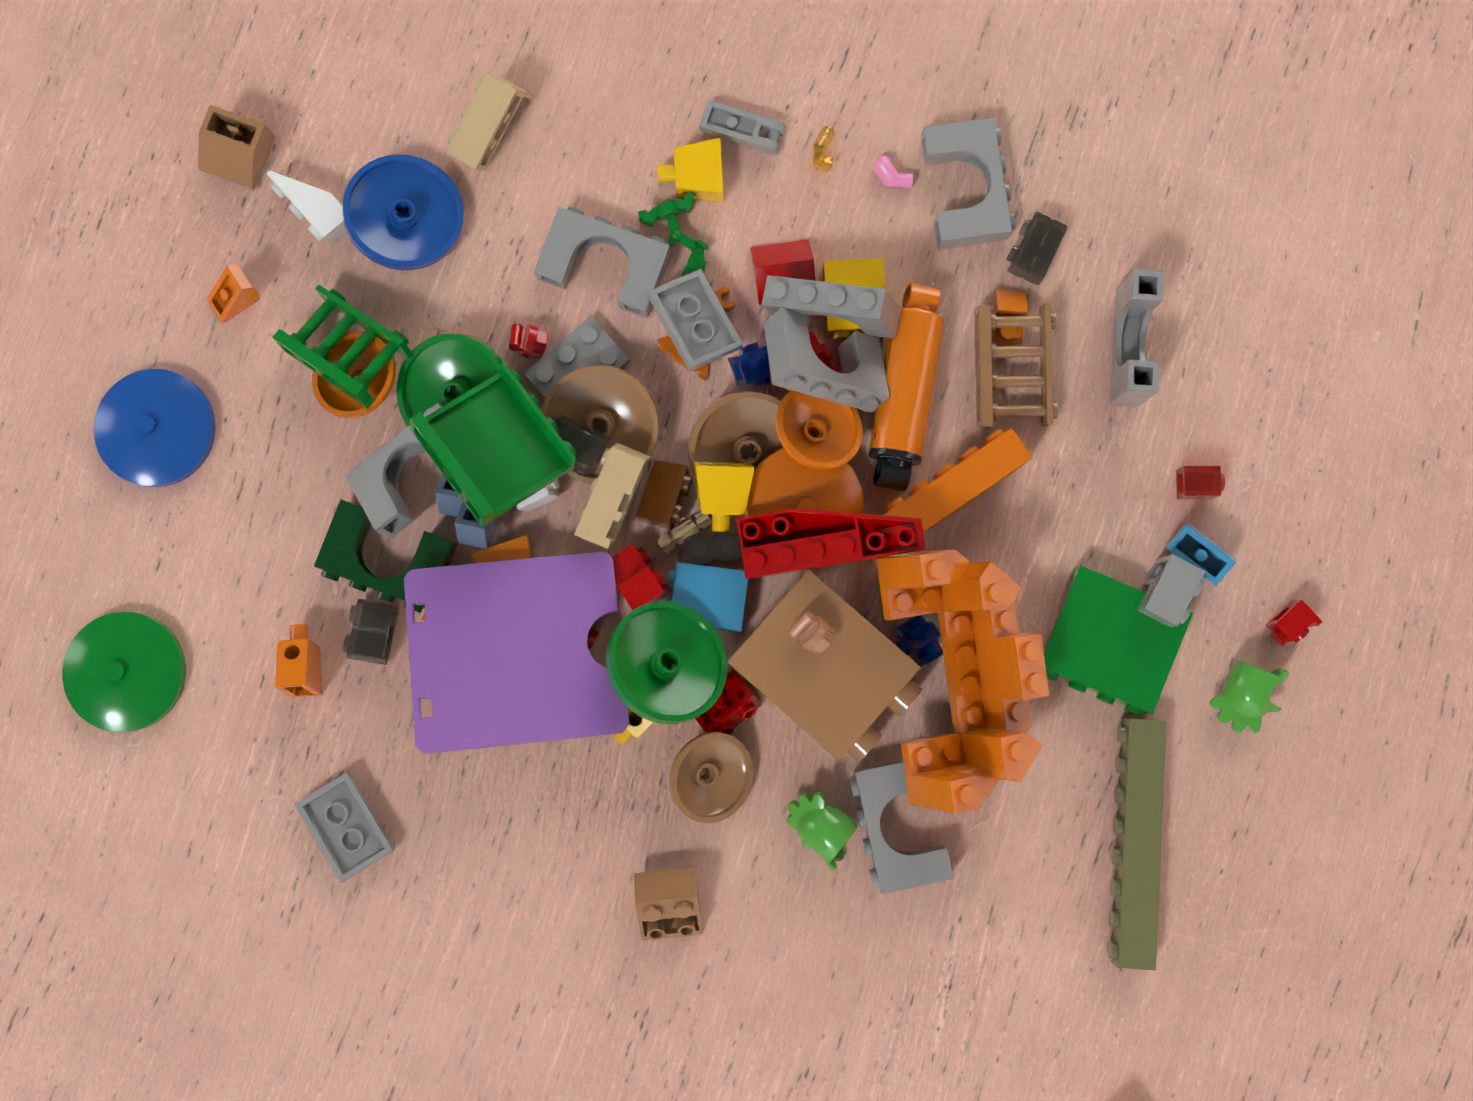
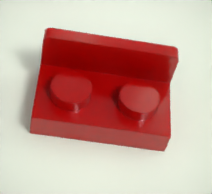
[695,670,762,735]

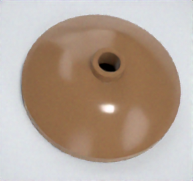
[669,732,754,823]

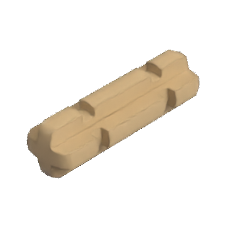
[658,512,712,554]

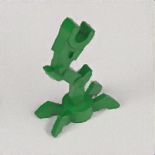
[638,192,709,277]

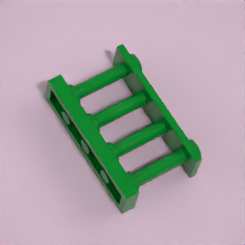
[272,285,414,409]

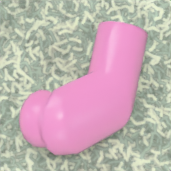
[874,156,913,188]

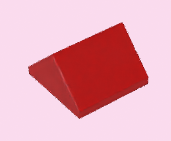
[751,239,816,305]

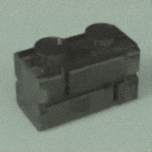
[1006,212,1068,285]

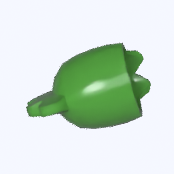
[1210,660,1289,733]
[786,792,858,870]

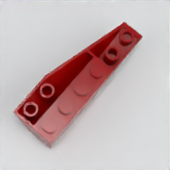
[736,508,926,579]

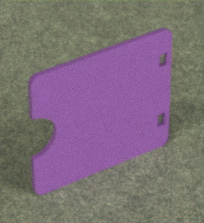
[404,552,629,754]

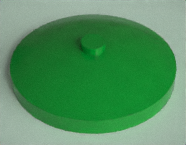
[396,333,503,426]
[606,602,727,725]
[62,612,186,732]

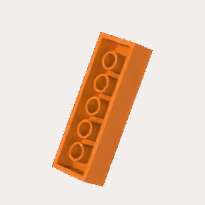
[872,428,1033,566]

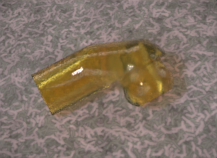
[813,126,835,172]

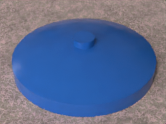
[343,154,463,271]
[94,369,216,487]

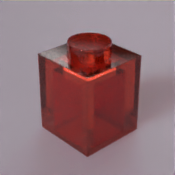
[1176,466,1225,500]

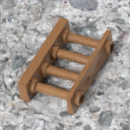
[974,304,1058,428]

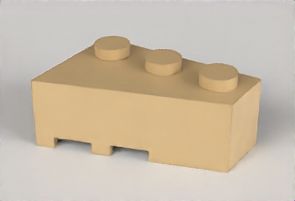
[446,71,534,171]
[574,443,651,549]

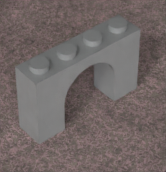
[921,117,1015,249]
[534,207,671,318]
[1110,269,1164,406]
[762,275,901,339]
[764,307,890,413]
[346,403,442,538]
[849,760,954,894]

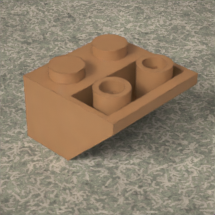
[198,105,275,190]
[634,866,703,941]

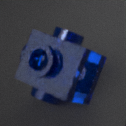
[728,342,771,387]
[894,615,943,667]

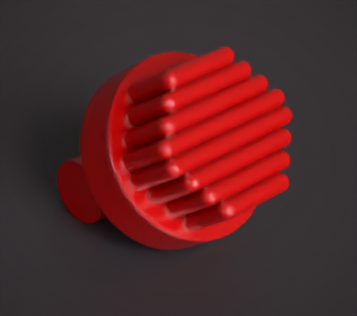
[509,324,548,359]

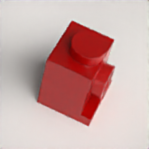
[1266,599,1323,646]

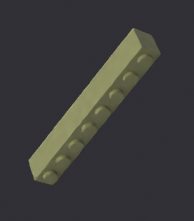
[1107,718,1166,970]

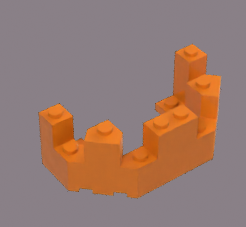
[876,549,1049,814]

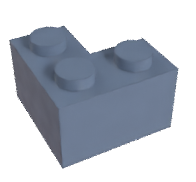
[435,474,500,549]

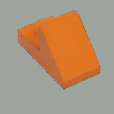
[206,263,260,323]
[991,288,1028,346]

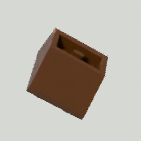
[636,460,693,531]

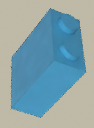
[666,562,748,633]

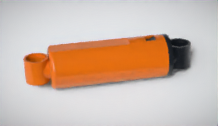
[868,282,944,492]

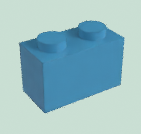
[1167,521,1236,586]

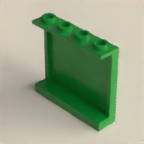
[410,362,576,527]
[1044,565,1193,717]

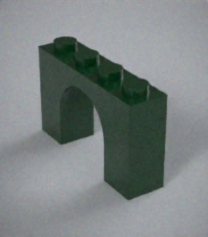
[314,499,458,613]

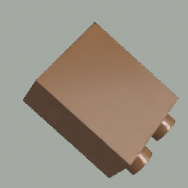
[727,570,922,762]

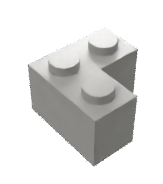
[1137,554,1206,627]

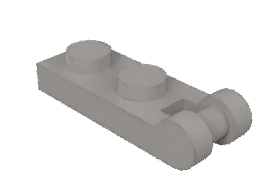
[700,100,786,155]

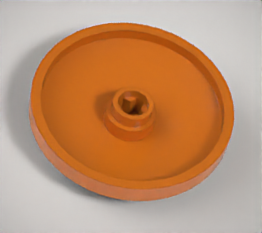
[744,447,864,517]

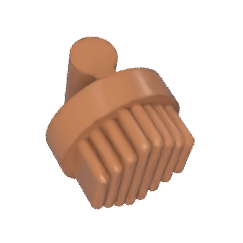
[788,611,835,654]

